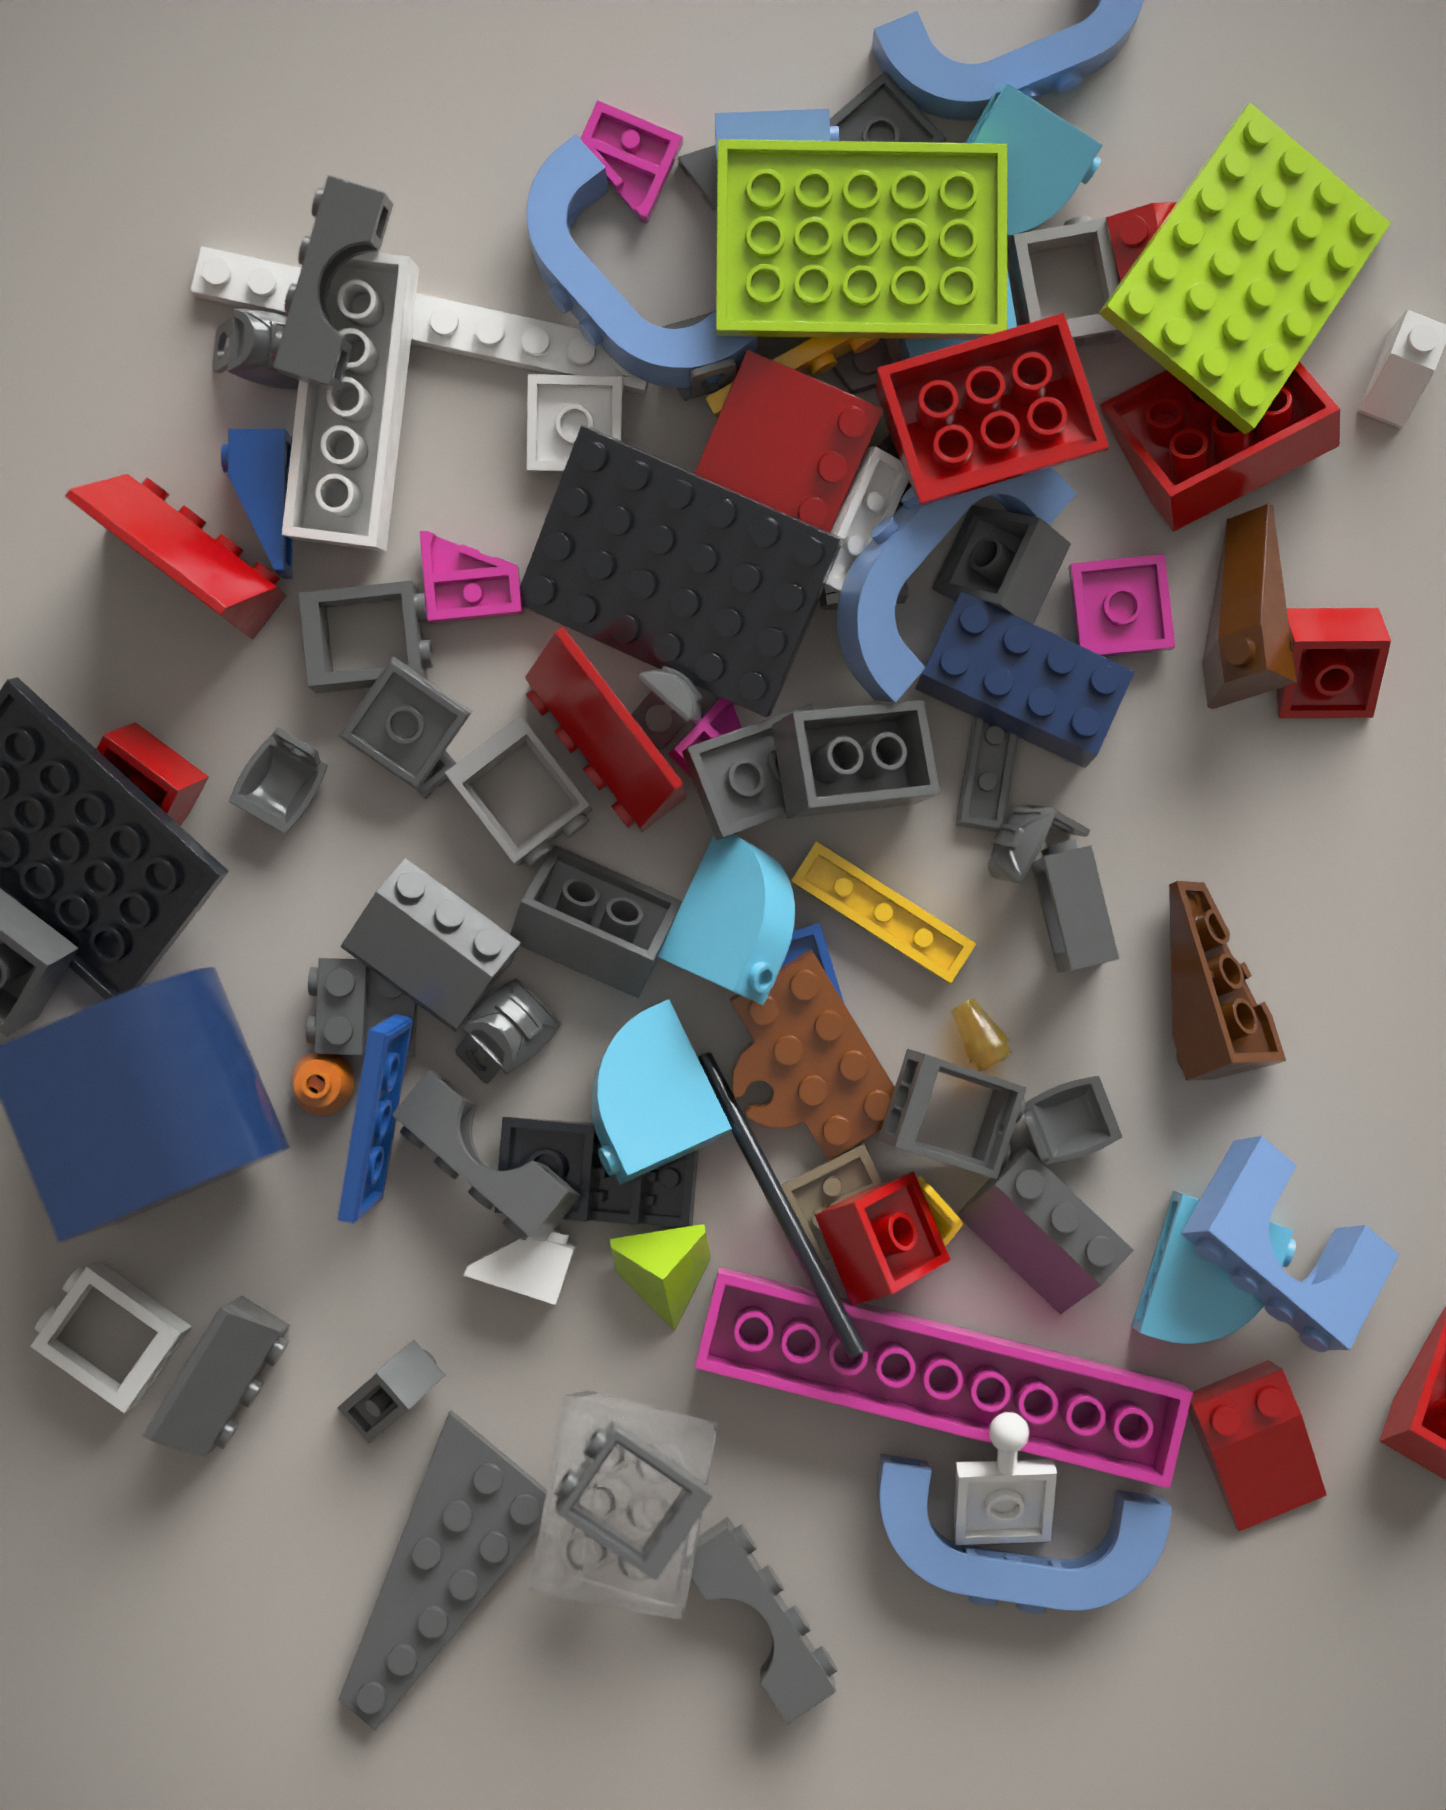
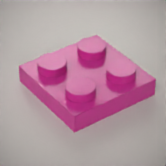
[1068,554,1175,657]

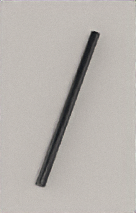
[698,1052,867,1360]

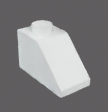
[1357,310,1446,429]
[464,1229,577,1305]

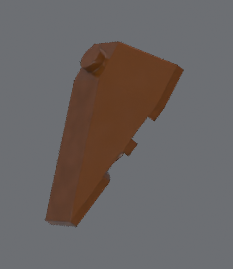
[1202,503,1297,709]
[1169,881,1286,1081]

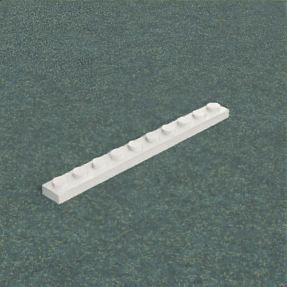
[190,246,648,395]

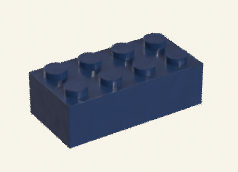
[915,591,1135,768]

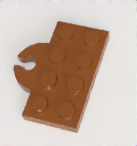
[729,949,895,1161]

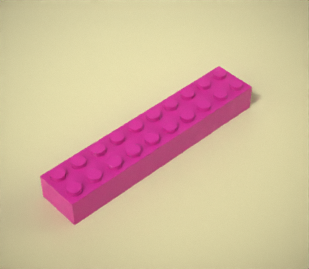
[695,1266,1193,1488]

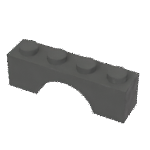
[271,175,393,392]
[392,1070,581,1241]
[679,1517,838,1724]

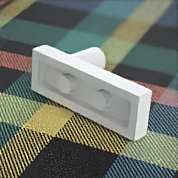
[825,447,909,594]

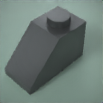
[337,1339,445,1443]

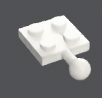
[527,374,623,472]
[953,1412,1057,1545]

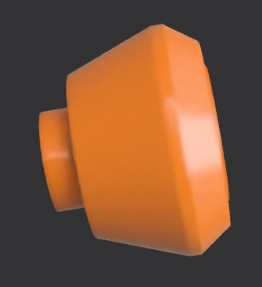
[290,1052,355,1116]

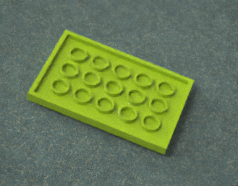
[1099,103,1391,435]
[716,139,1007,340]

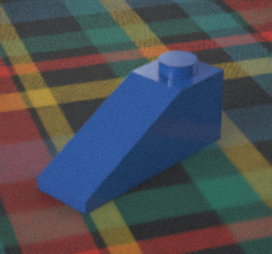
[221,429,293,579]

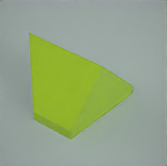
[610,1224,711,1331]

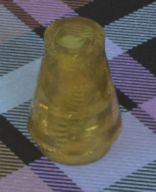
[951,998,1012,1072]

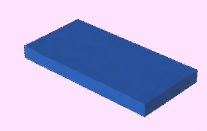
[337,1014,413,1224]

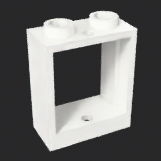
[30,1262,192,1413]

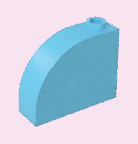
[965,83,1103,236]
[657,834,795,1005]
[591,999,732,1185]
[1131,1190,1295,1344]

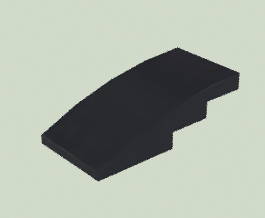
[494,1117,699,1228]

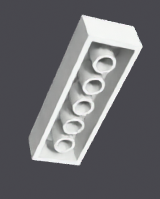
[282,252,419,552]

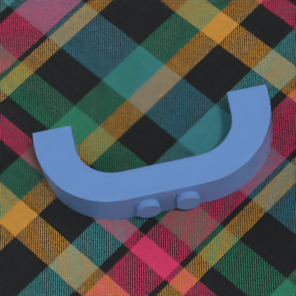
[871,0,1144,120]
[526,134,758,388]
[837,467,1076,703]
[877,1454,1172,1614]

